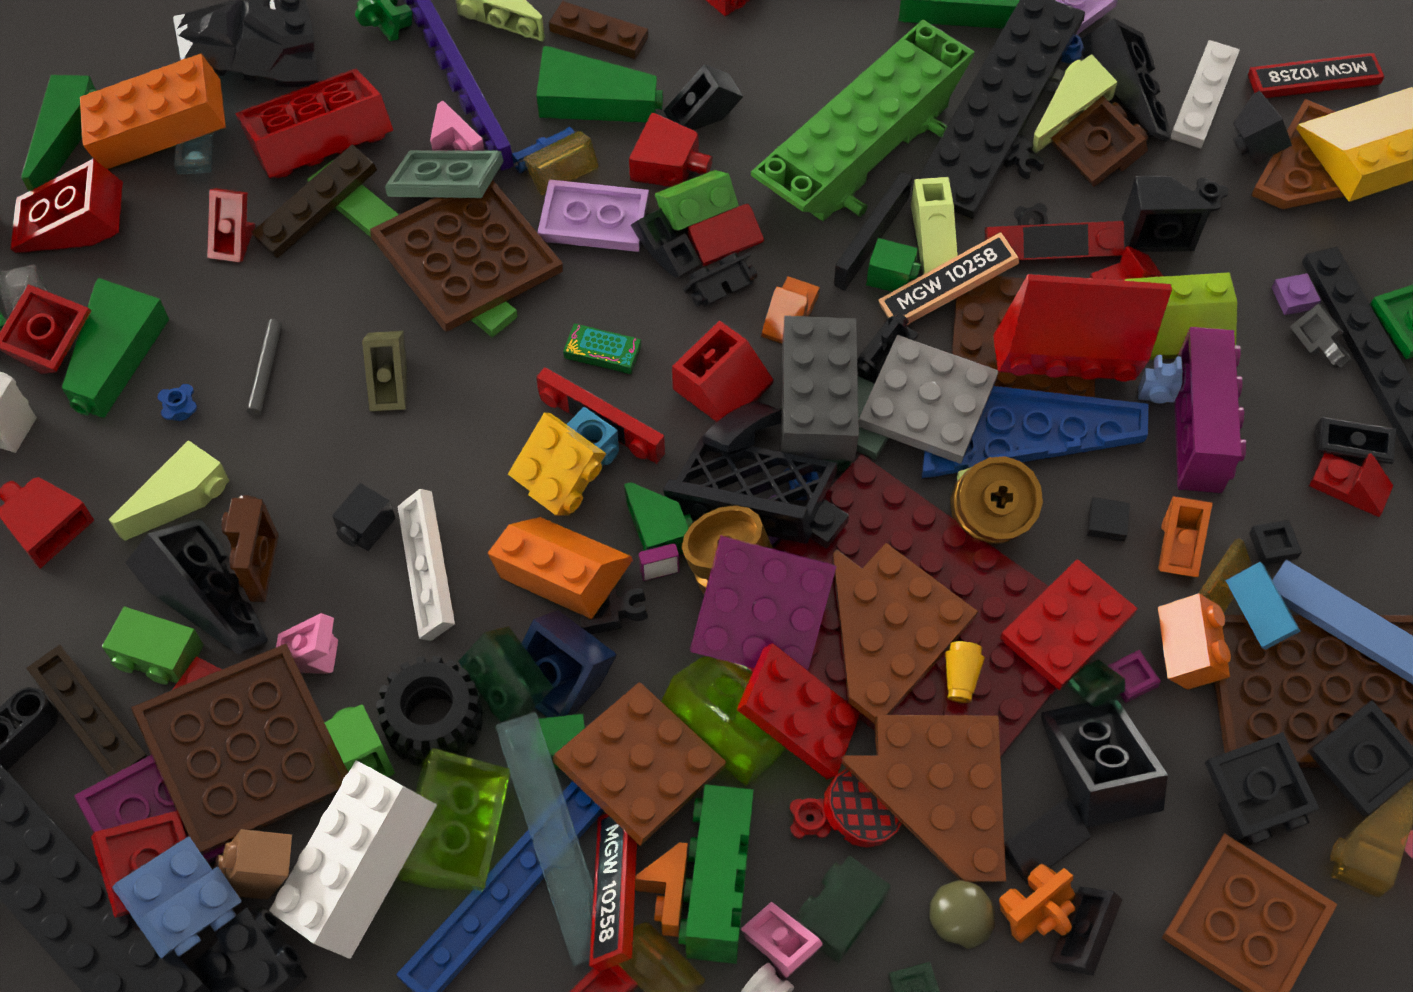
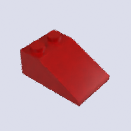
[10,159,123,253]

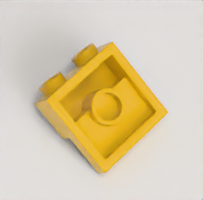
[507,412,606,515]

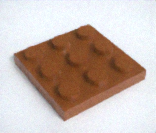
[553,682,726,846]
[1162,833,1338,992]

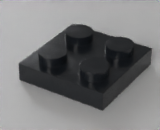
[1307,700,1413,817]

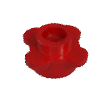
[789,798,831,839]

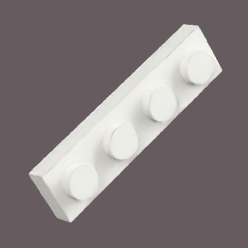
[1171,40,1240,149]
[397,489,455,641]

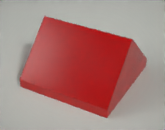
[0,284,91,374]

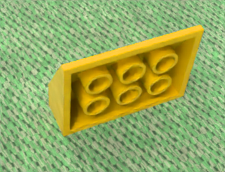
[1296,87,1413,202]

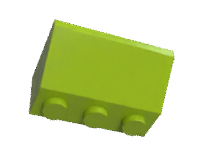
[1125,272,1237,360]

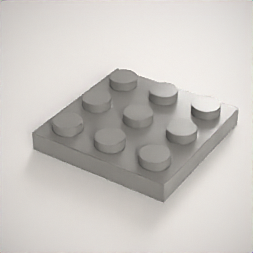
[858,335,999,464]

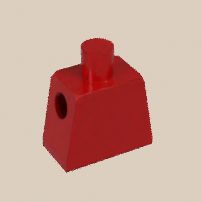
[629,113,713,187]
[0,477,94,569]

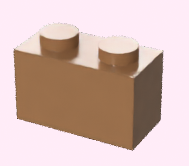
[214,829,292,899]

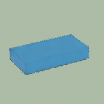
[1225,562,1300,650]

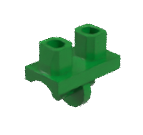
[355,0,413,41]

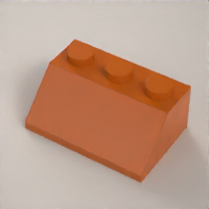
[487,517,633,619]

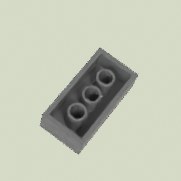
[781,316,859,461]

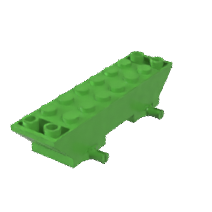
[751,20,975,221]

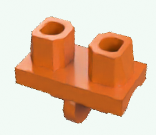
[999,863,1076,944]

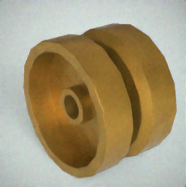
[950,456,1043,544]
[682,505,773,594]

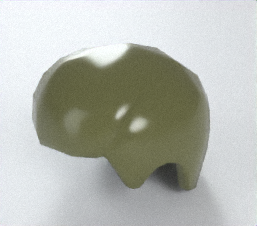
[929,880,995,949]

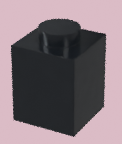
[332,483,396,551]

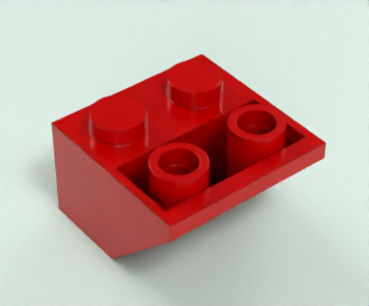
[672,320,774,422]

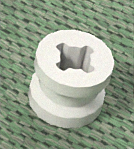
[741,962,794,992]

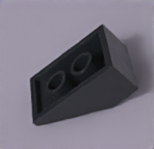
[1041,697,1168,828]

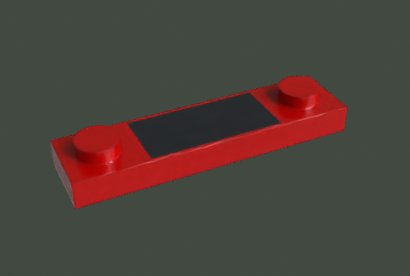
[985,221,1124,260]
[536,367,665,464]

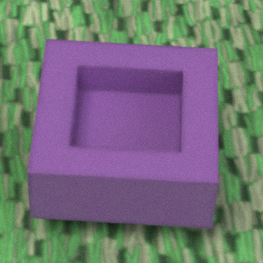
[1271,273,1321,315]

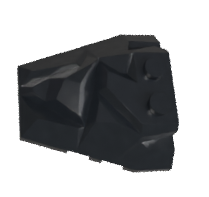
[173,0,318,88]

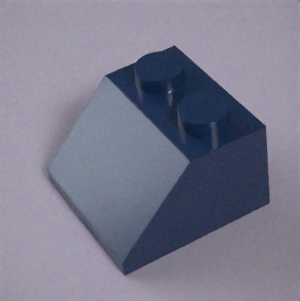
[502,610,617,718]

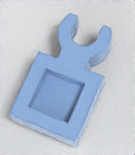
[1138,355,1183,403]

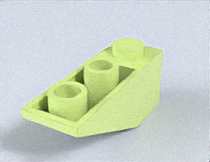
[456,0,545,42]
[911,177,958,275]

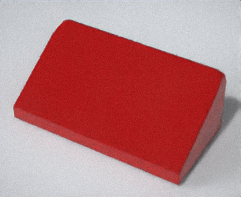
[688,203,764,267]

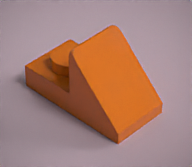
[761,276,820,344]
[1158,496,1213,578]
[635,842,688,937]

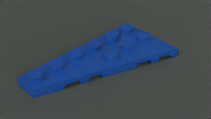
[921,386,1149,479]

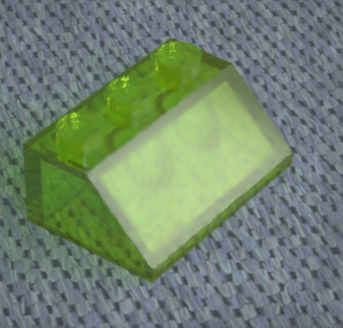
[661,656,786,786]
[396,748,511,890]

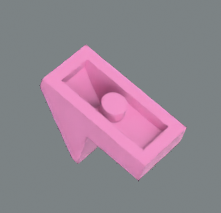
[430,101,485,151]
[276,613,338,674]
[741,902,823,980]

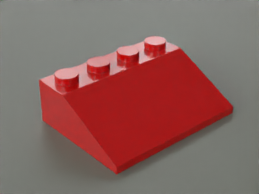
[235,68,394,178]
[993,274,1172,382]

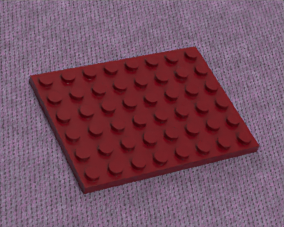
[773,454,1057,759]

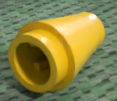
[945,641,985,703]

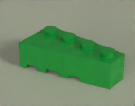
[679,784,754,964]

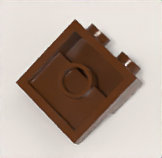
[1051,96,1148,187]
[222,495,279,602]

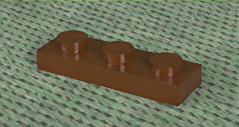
[549,1,648,59]

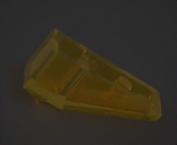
[1330,779,1413,898]

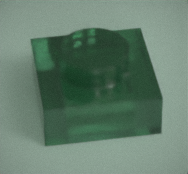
[1068,659,1126,707]
[888,962,940,992]

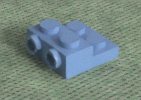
[112,836,242,959]

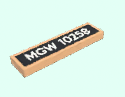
[878,232,1019,325]

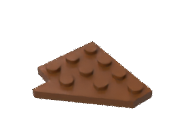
[1251,99,1408,209]
[832,543,978,724]
[842,715,1006,882]

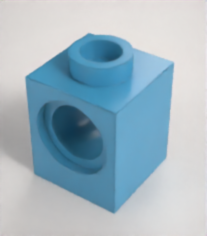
[566,407,619,466]

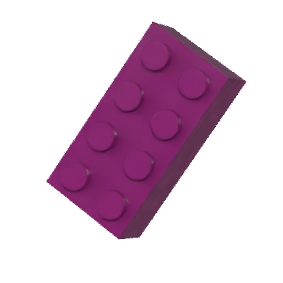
[1174,327,1246,493]

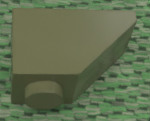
[362,331,407,412]

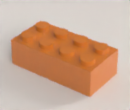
[80,53,226,169]

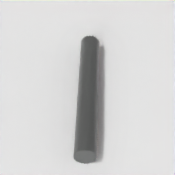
[246,319,282,416]

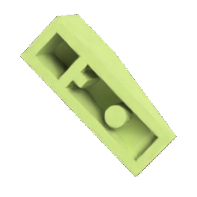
[1032,54,1117,153]
[108,440,229,541]

